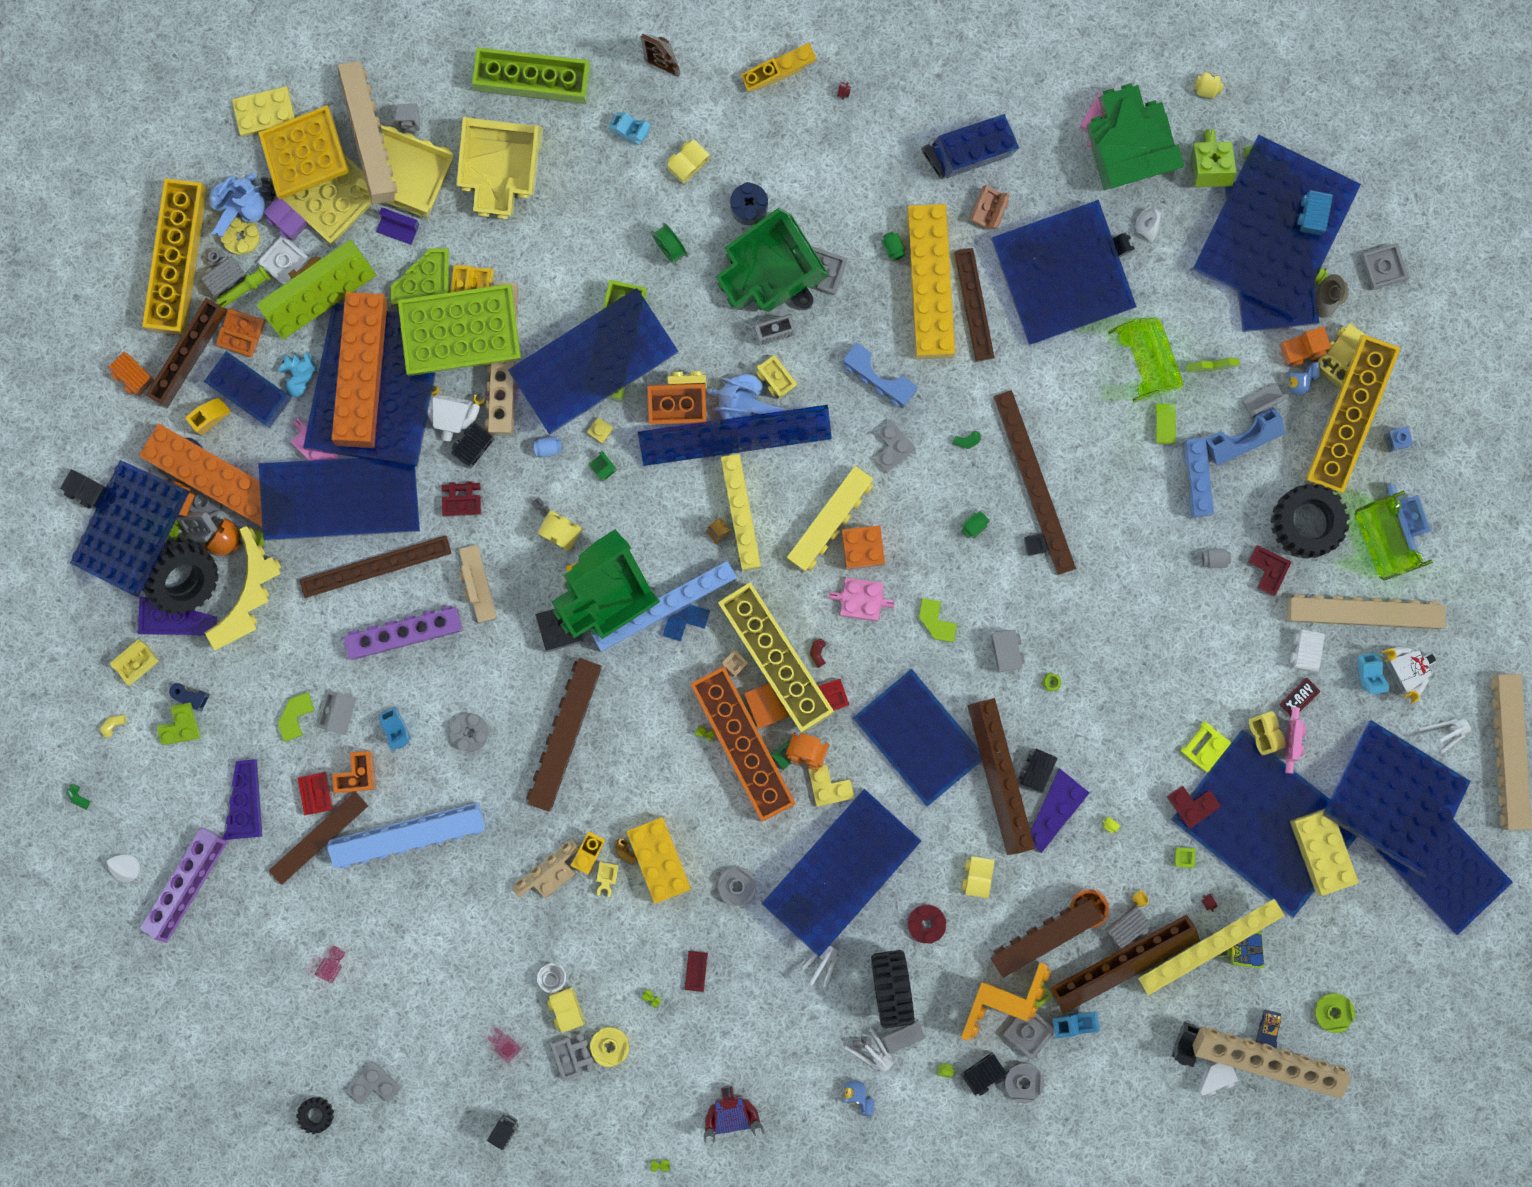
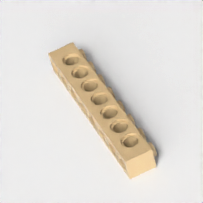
[485,282,519,436]
[1192,1026,1351,1099]

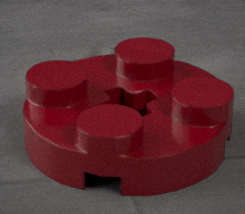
[908,905,946,944]

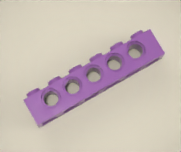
[343,605,463,660]
[140,827,228,943]

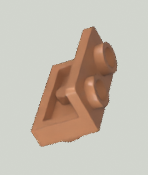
[969,185,1010,230]

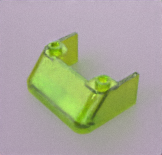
[1108,317,1184,402]
[1354,490,1433,581]

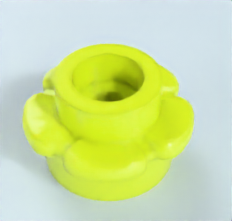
[1102,816,1121,833]

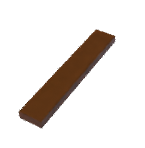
[954,248,995,362]
[269,792,369,885]

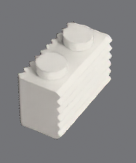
[1290,630,1325,673]

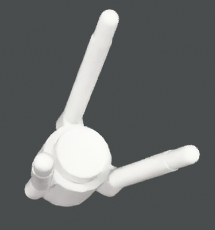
[1418,718,1471,754]
[802,943,839,989]
[845,1027,893,1073]

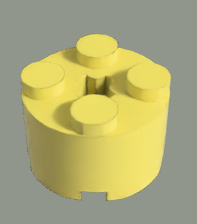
[537,510,583,552]

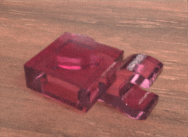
[315,946,345,983]

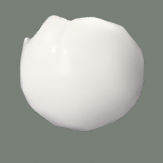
[537,963,567,993]

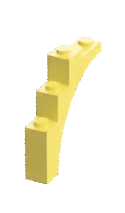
[204,526,281,651]

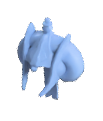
[208,172,265,238]
[706,374,785,431]

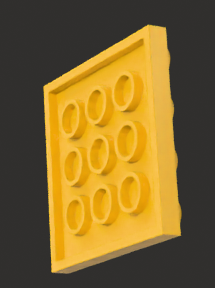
[258,105,350,200]

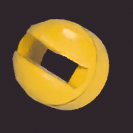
[1132,890,1149,907]

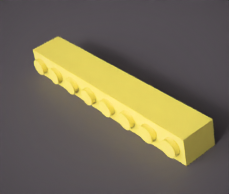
[1138,899,1285,996]

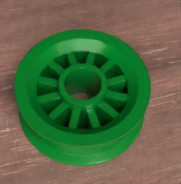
[651,222,688,266]

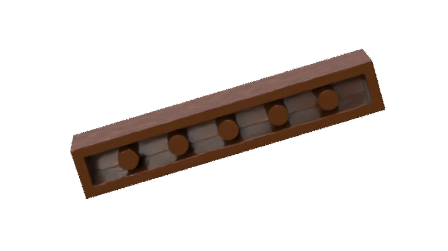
[146,298,227,408]
[990,897,1104,978]

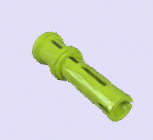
[216,265,271,308]

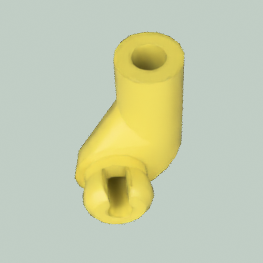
[100,714,127,738]

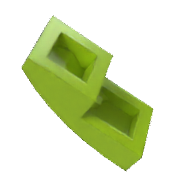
[1155,404,1176,444]

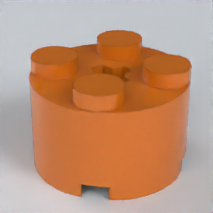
[786,732,830,771]

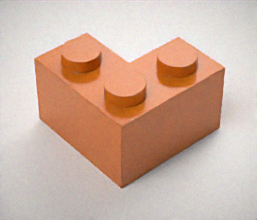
[1279,326,1331,367]
[332,751,376,793]

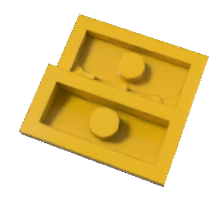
[450,265,494,293]

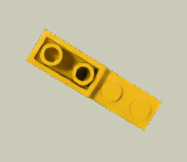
[740,42,818,92]

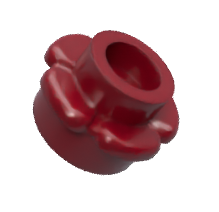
[837,82,851,100]
[1201,893,1218,912]

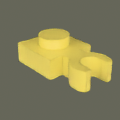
[596,862,619,897]

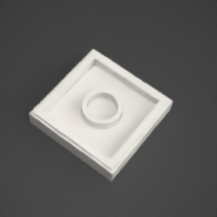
[257,235,310,285]

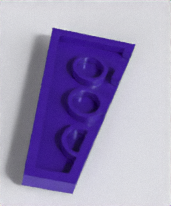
[138,596,217,636]
[223,759,263,840]
[1030,768,1090,853]

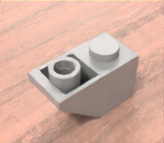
[395,103,420,134]

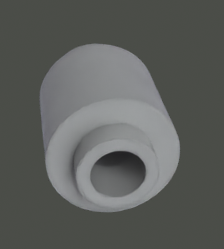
[1202,549,1231,568]

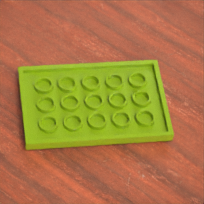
[398,284,521,376]

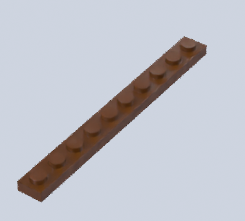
[993,390,1076,575]

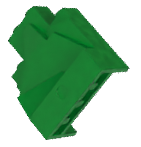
[1086,83,1184,191]
[716,207,830,312]
[551,529,660,639]

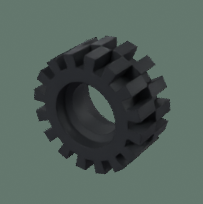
[296,1097,334,1134]

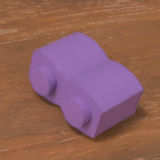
[263,197,308,240]

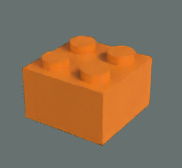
[841,525,885,570]

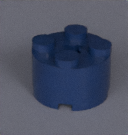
[730,182,768,225]

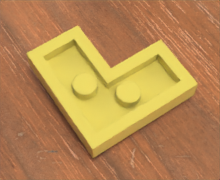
[808,765,854,807]

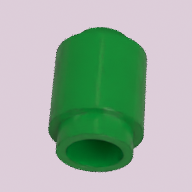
[881,231,906,261]
[961,511,990,539]

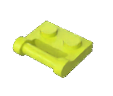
[1180,721,1231,773]

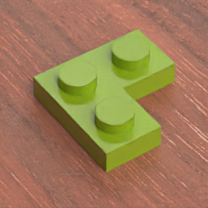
[157,703,201,745]

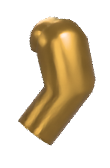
[615,838,637,865]

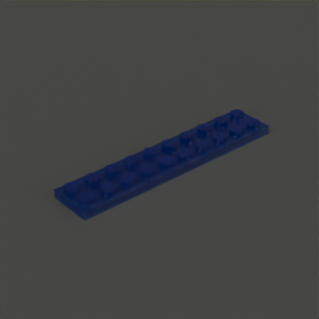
[638,405,832,466]

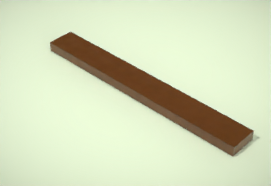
[299,535,452,598]

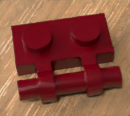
[442,481,482,517]

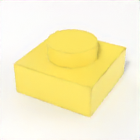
[587,417,614,444]

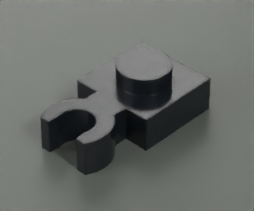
[260,177,277,201]

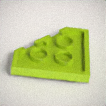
[391,248,450,306]

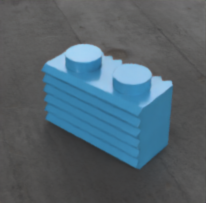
[1297,190,1333,235]

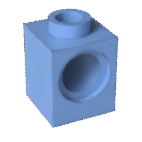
[1384,426,1413,453]

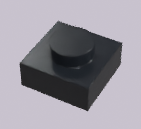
[1024,533,1047,556]

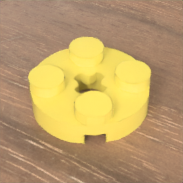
[221,217,260,255]
[590,1027,630,1067]

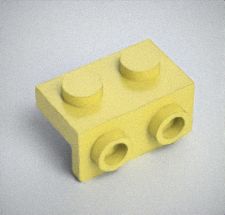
[756,355,797,399]
[668,371,707,390]
[110,639,159,686]

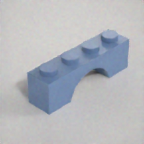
[842,342,918,408]
[1206,407,1286,466]
[1183,438,1214,518]

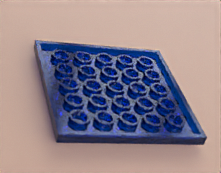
[991,200,1137,345]
[70,460,190,597]
[1323,720,1471,877]

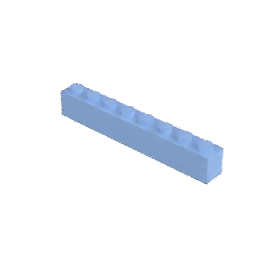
[592,561,737,652]
[327,802,486,868]

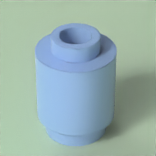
[534,436,562,458]

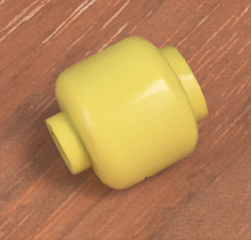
[1194,72,1224,99]

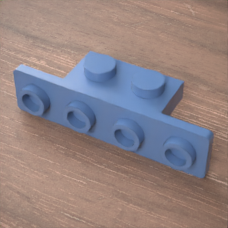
[1386,483,1432,557]

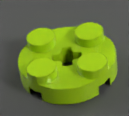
[1314,993,1355,1033]

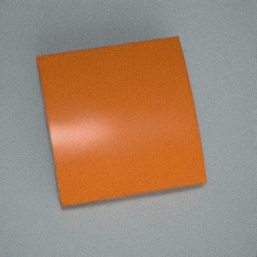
[216,308,266,357]
[744,684,790,729]

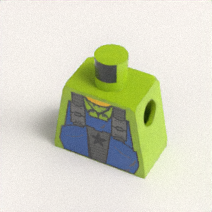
[1218,931,1264,968]

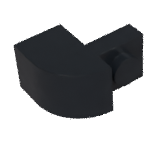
[1172,1022,1200,1067]

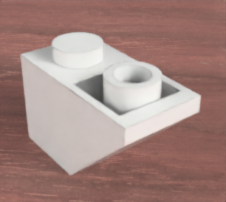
[1198,1062,1239,1097]

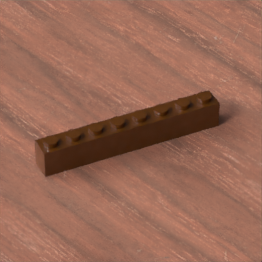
[526,658,602,812]
[967,698,1035,855]
[1050,914,1200,1014]

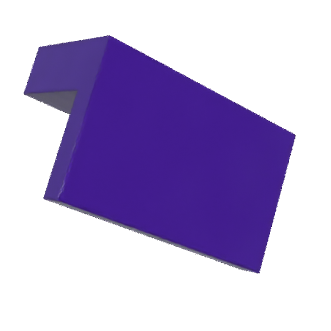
[376,207,420,245]

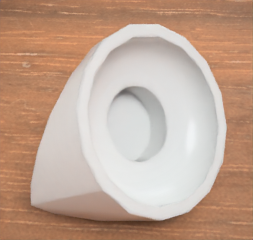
[1135,208,1161,242]
[107,854,140,883]

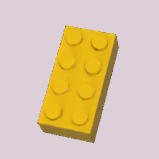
[626,817,692,904]

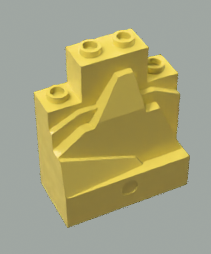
[456,117,543,219]

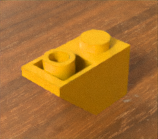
[185,397,232,436]
[571,831,606,875]

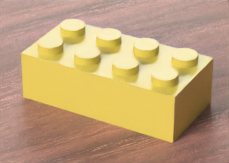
[1290,808,1359,896]

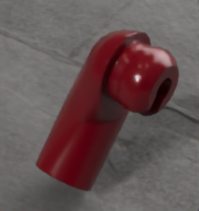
[810,638,826,668]

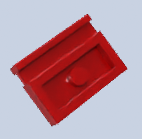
[818,679,849,711]
[297,772,333,816]

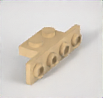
[459,545,497,623]
[512,839,579,898]

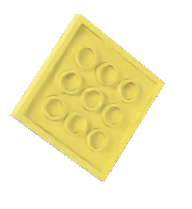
[283,154,372,245]

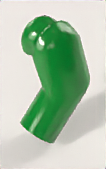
[953,431,981,449]
[66,784,91,810]

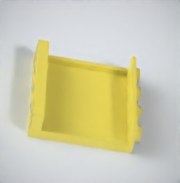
[356,125,453,219]

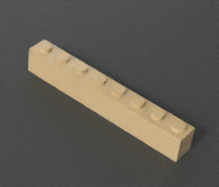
[338,61,397,205]
[1287,594,1446,629]
[1490,674,1532,830]

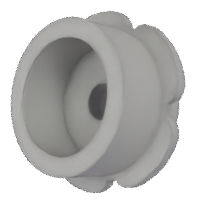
[205,248,224,266]

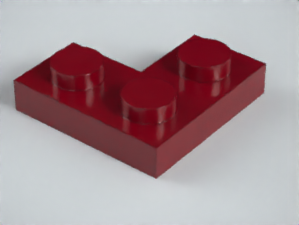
[1248,545,1292,597]
[1166,785,1221,829]

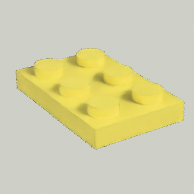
[232,86,295,137]

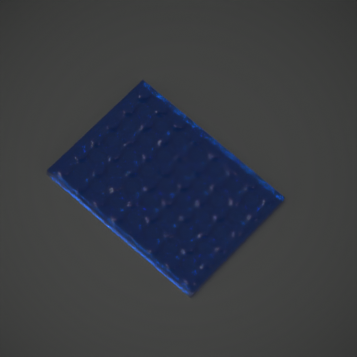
[1192,134,1361,319]
[303,303,436,467]
[1170,729,1365,918]

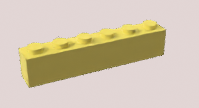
[721,454,761,572]
[787,466,874,572]

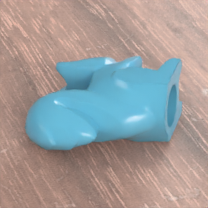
[278,352,318,397]

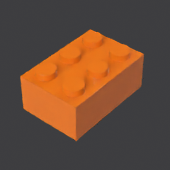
[647,383,707,424]

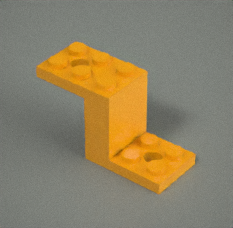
[961,962,1052,1041]

